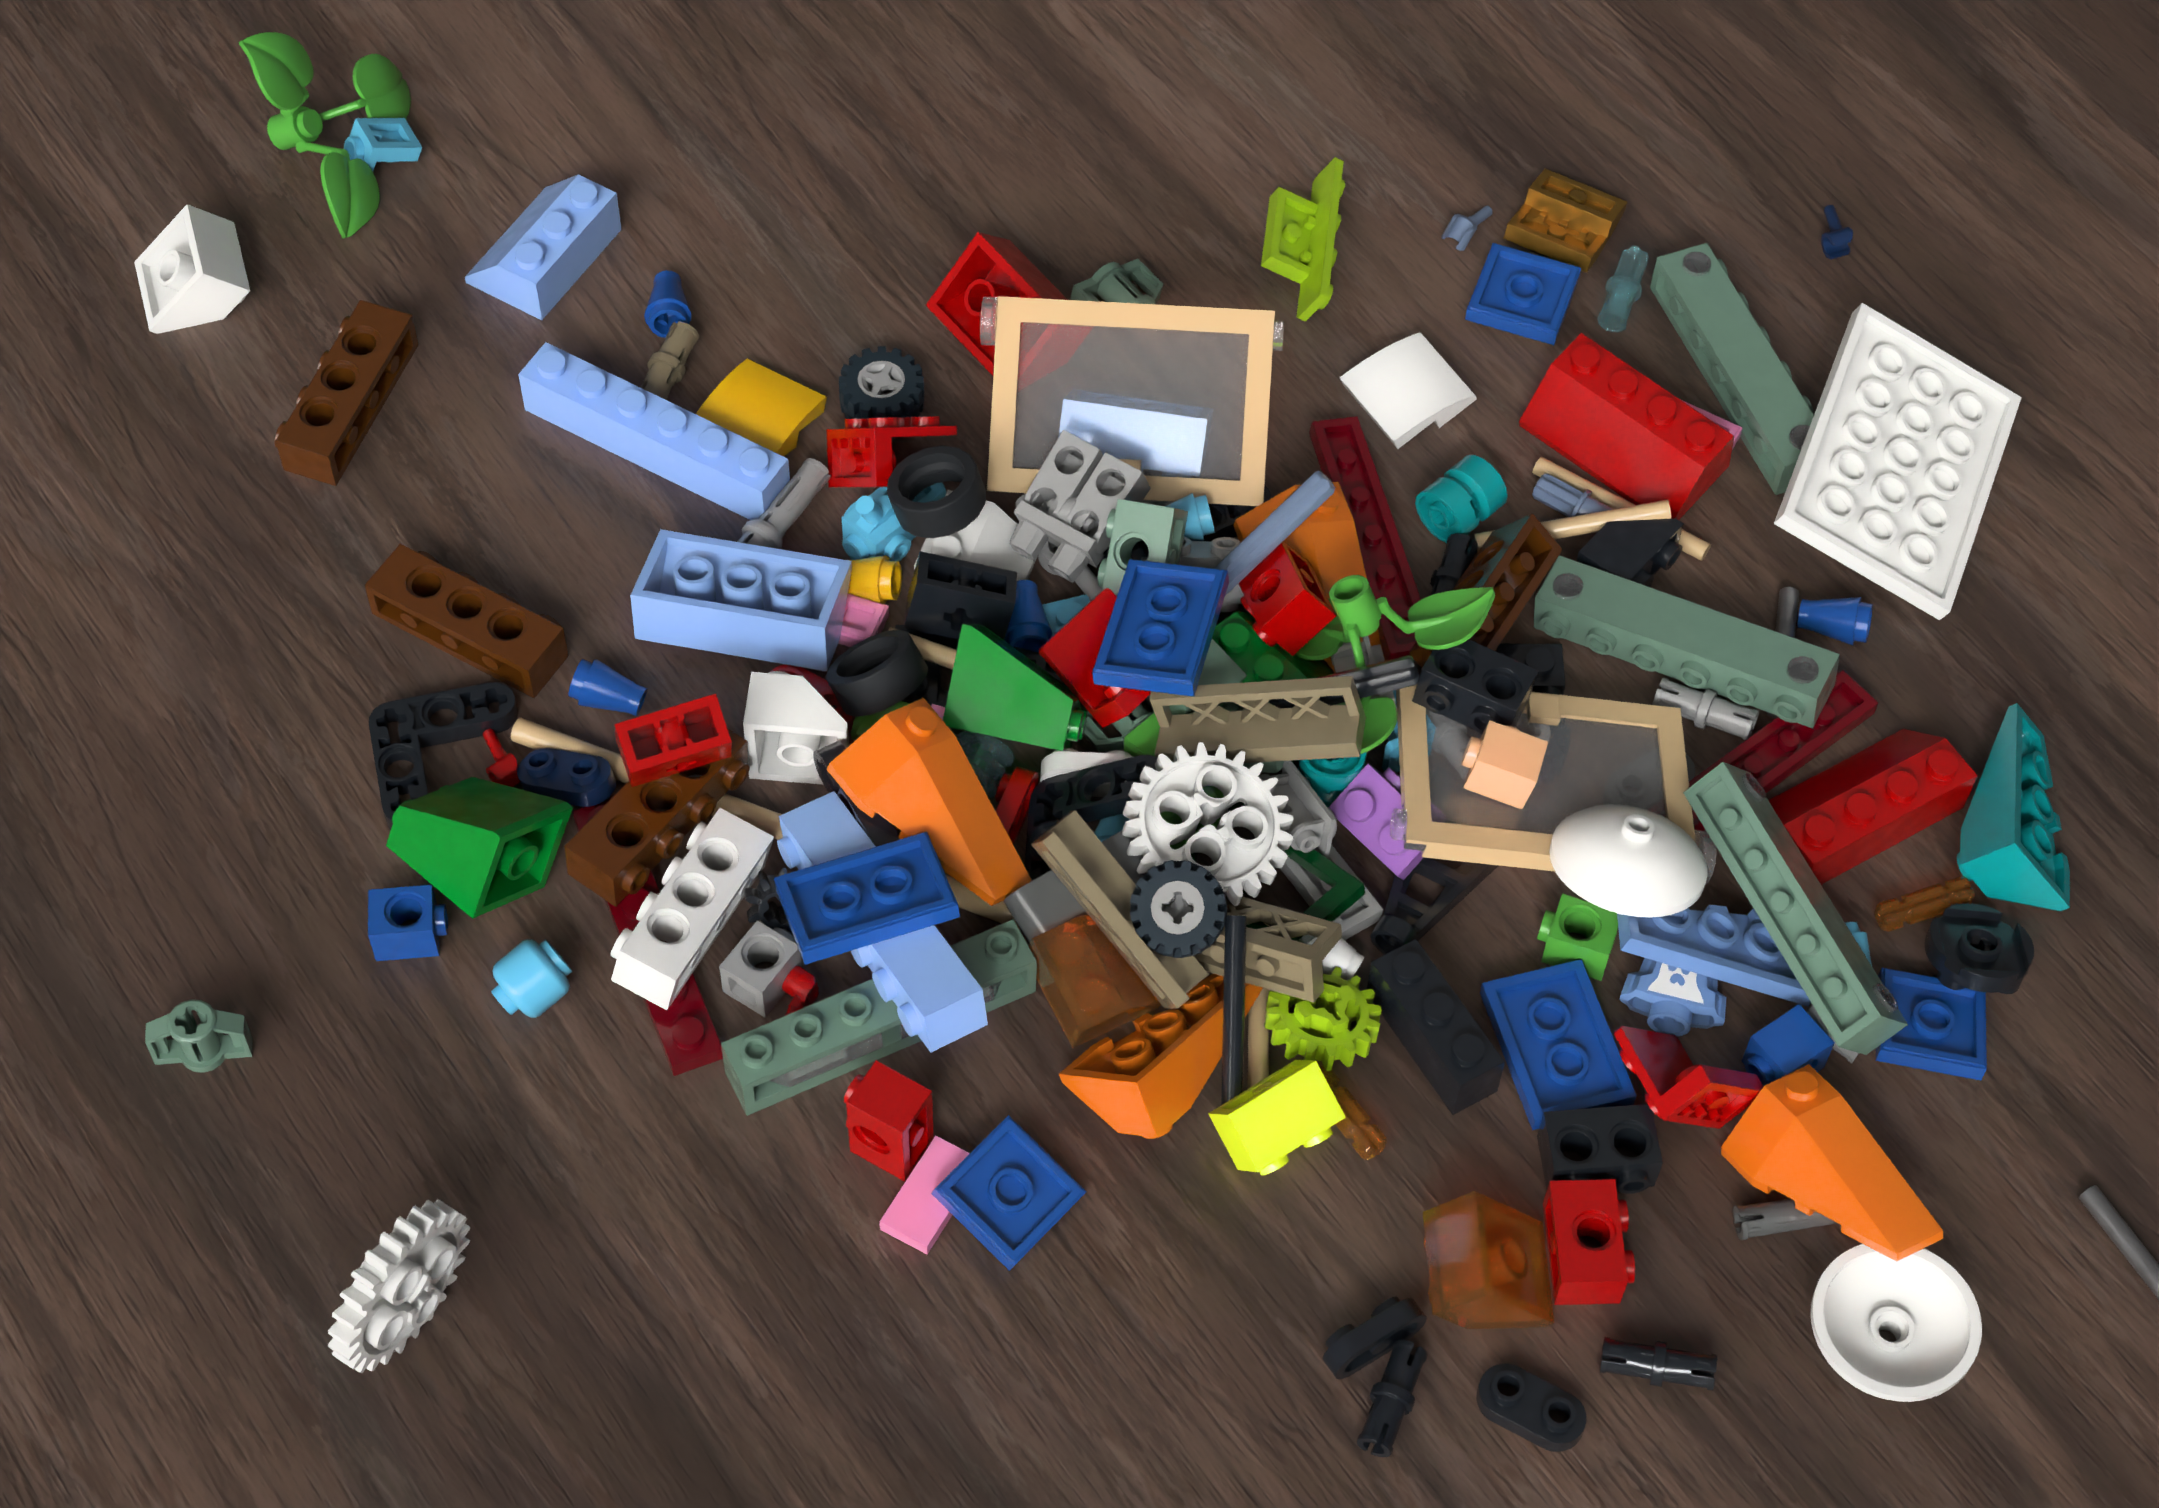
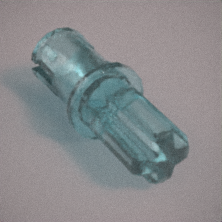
[1597,246,1649,332]

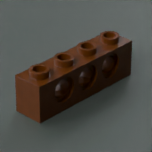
[275,300,419,486]
[1409,513,1563,668]
[364,544,569,698]
[564,728,750,907]

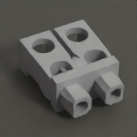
[1009,430,1151,583]

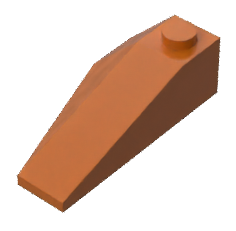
[1233,482,1385,673]
[826,698,1032,906]
[1059,973,1263,1139]
[1721,1064,1943,1262]

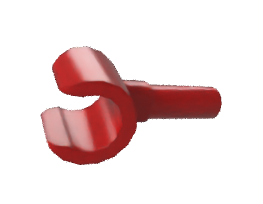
[483,729,520,787]
[782,966,819,1016]

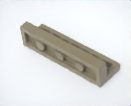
[1149,676,1366,763]
[1031,810,1209,1009]
[1168,895,1342,1003]

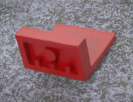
[826,416,957,487]
[1039,588,1151,728]
[1614,1026,1763,1129]

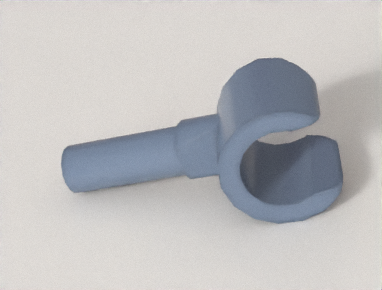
[1441,206,1493,251]

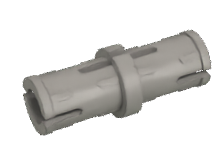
[1653,678,1759,741]

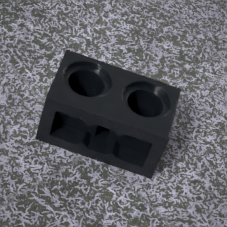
[1412,640,1539,734]
[1537,1104,1663,1194]

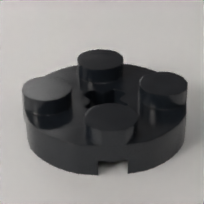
[1924,903,2034,994]

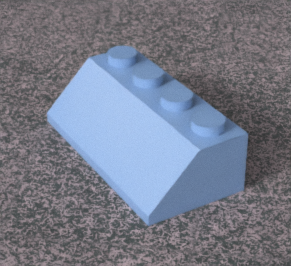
[630,529,852,671]

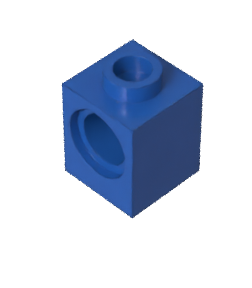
[368,885,448,961]
[1742,1004,1835,1086]

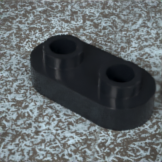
[1323,1296,1427,1379]
[1476,1364,1586,1452]

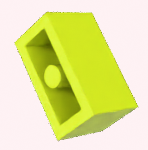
[1208,1060,1346,1175]

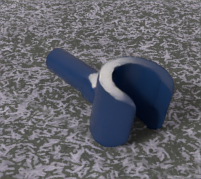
[1821,205,1853,259]

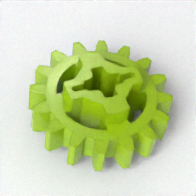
[1264,967,1381,1071]

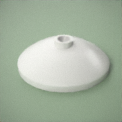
[1549,804,1708,917]
[1811,1244,1982,1402]

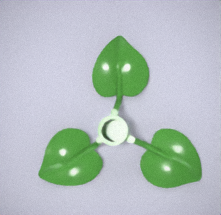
[239,32,411,239]
[1296,575,1495,754]

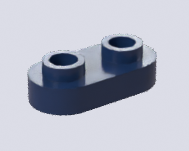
[517,748,616,807]

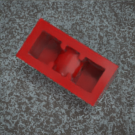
[614,693,732,787]

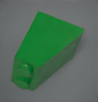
[943,624,1088,751]
[386,777,573,919]

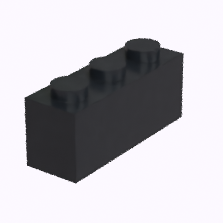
[1367,939,1505,1115]

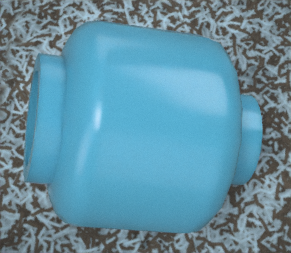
[491,939,573,1018]

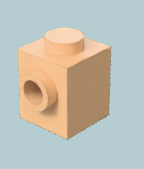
[1461,720,1548,810]

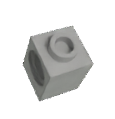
[719,920,802,1018]

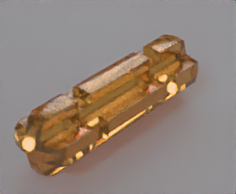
[1874,876,1975,932]
[1320,1066,1387,1160]

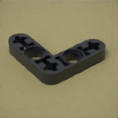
[369,682,518,830]
[1025,755,1157,881]

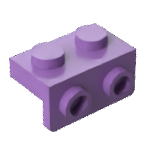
[1329,764,1447,880]

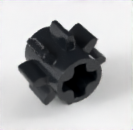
[744,867,792,933]

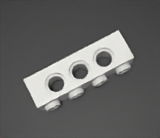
[611,808,774,1010]

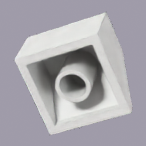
[134,204,250,334]
[914,490,1038,581]
[743,671,849,785]

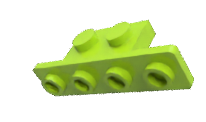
[1261,157,1345,321]

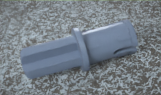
[1532,474,1613,533]

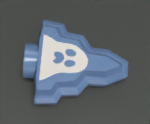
[1619,958,1727,1036]

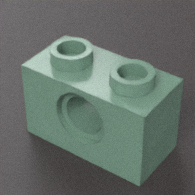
[1098,499,1188,596]

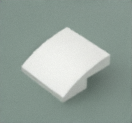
[1340,332,1477,449]

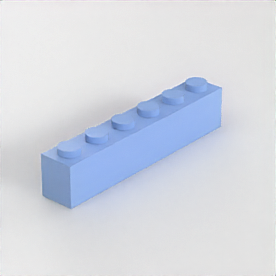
[518,342,790,520]
[777,791,988,1053]

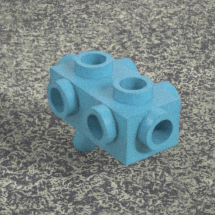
[841,482,946,561]

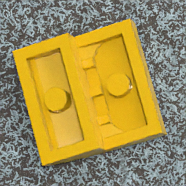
[696,358,827,456]

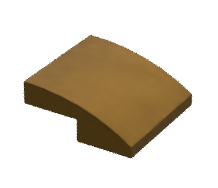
[1503,169,1628,273]

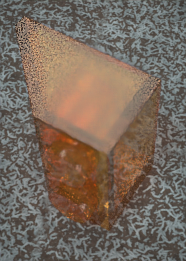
[1029,915,1162,1048]
[1423,1191,1555,1329]

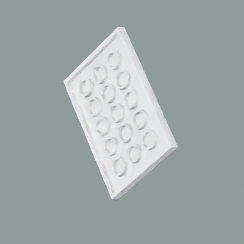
[1774,303,2022,620]

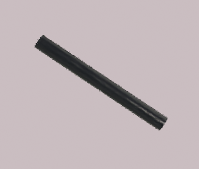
[1221,915,1247,1105]

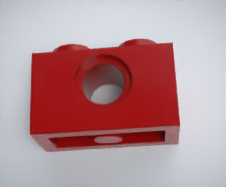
[1239,541,1337,656]
[844,1060,934,1182]
[1543,1179,1635,1305]

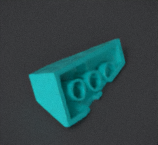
[1957,703,2070,911]

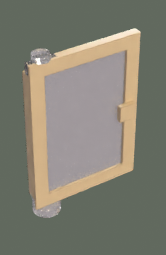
[980,296,1284,507]
[1390,684,1716,883]

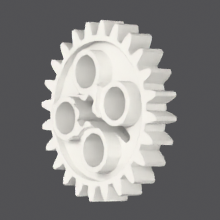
[1122,742,1294,906]
[328,1199,470,1373]

